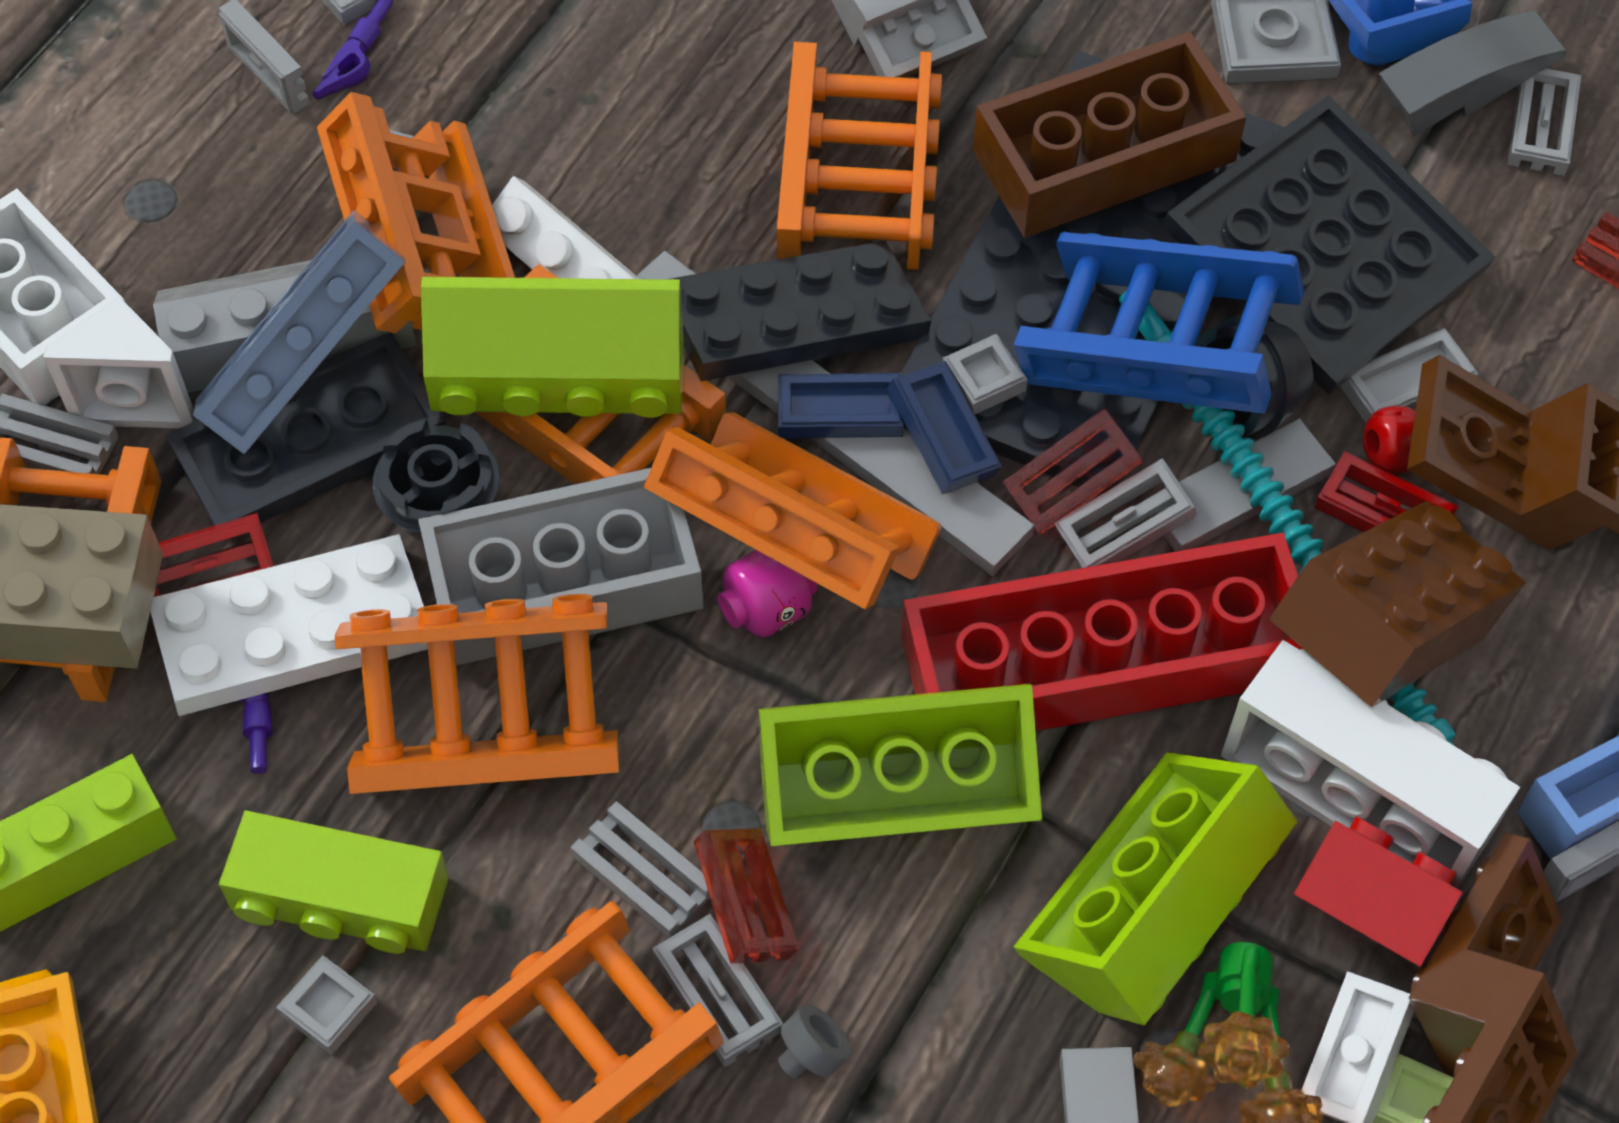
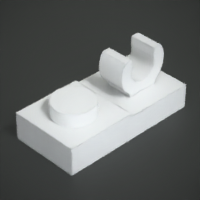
[1297,971,1415,1123]

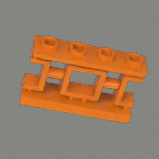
[317,92,515,333]

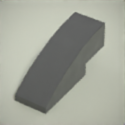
[1379,10,1566,136]

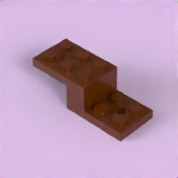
[1407,354,1619,550]
[1408,832,1578,1123]

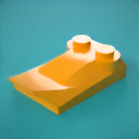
[0,969,99,1123]

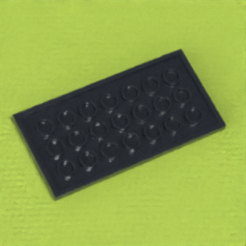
[901,51,1284,496]

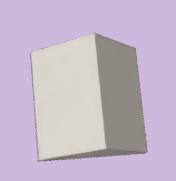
[43,297,197,428]

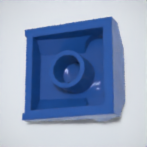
[1329,0,1472,66]

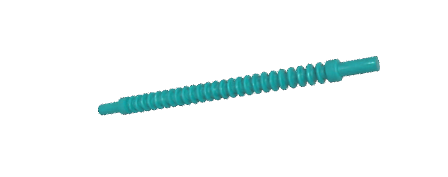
[1119,291,1456,747]

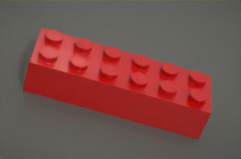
[901,532,1303,731]

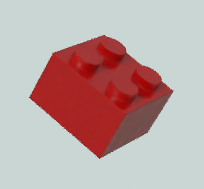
[1294,816,1463,967]

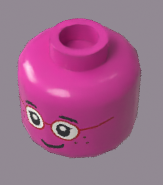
[717,549,817,638]

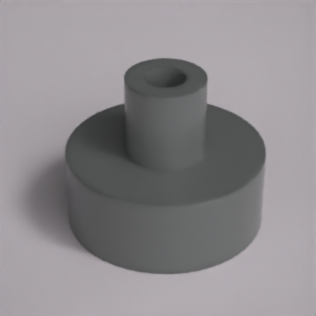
[778,1004,852,1079]

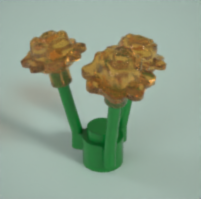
[1132,942,1323,1123]

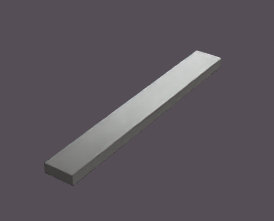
[637,251,1034,577]

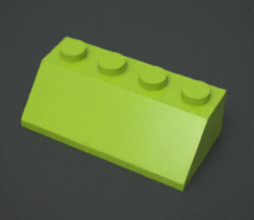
[421,277,684,418]
[759,684,1042,846]
[1013,752,1298,1026]

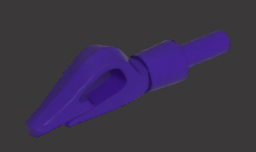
[312,0,393,100]
[239,693,273,774]

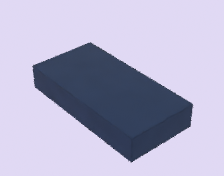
[887,361,1002,495]
[778,373,903,438]

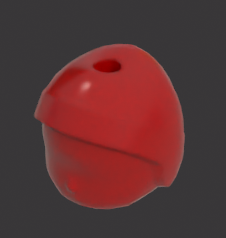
[1362,405,1415,473]

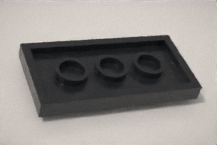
[671,241,931,381]
[166,332,446,541]

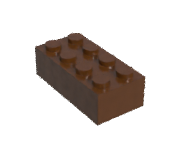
[973,31,1246,238]
[1269,501,1526,708]

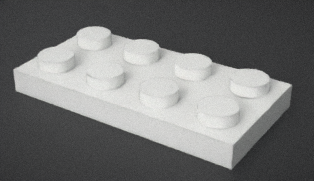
[150,534,428,716]

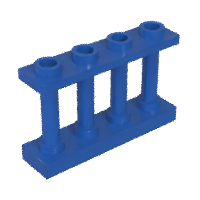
[1013,232,1304,414]

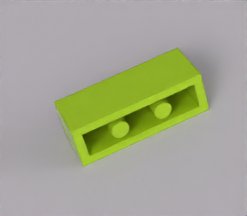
[0,754,177,932]
[219,810,449,954]

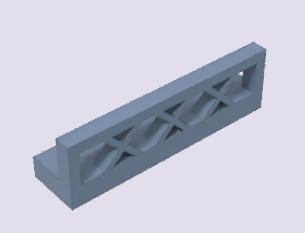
[193,210,405,454]

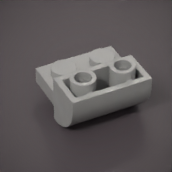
[831,0,987,78]

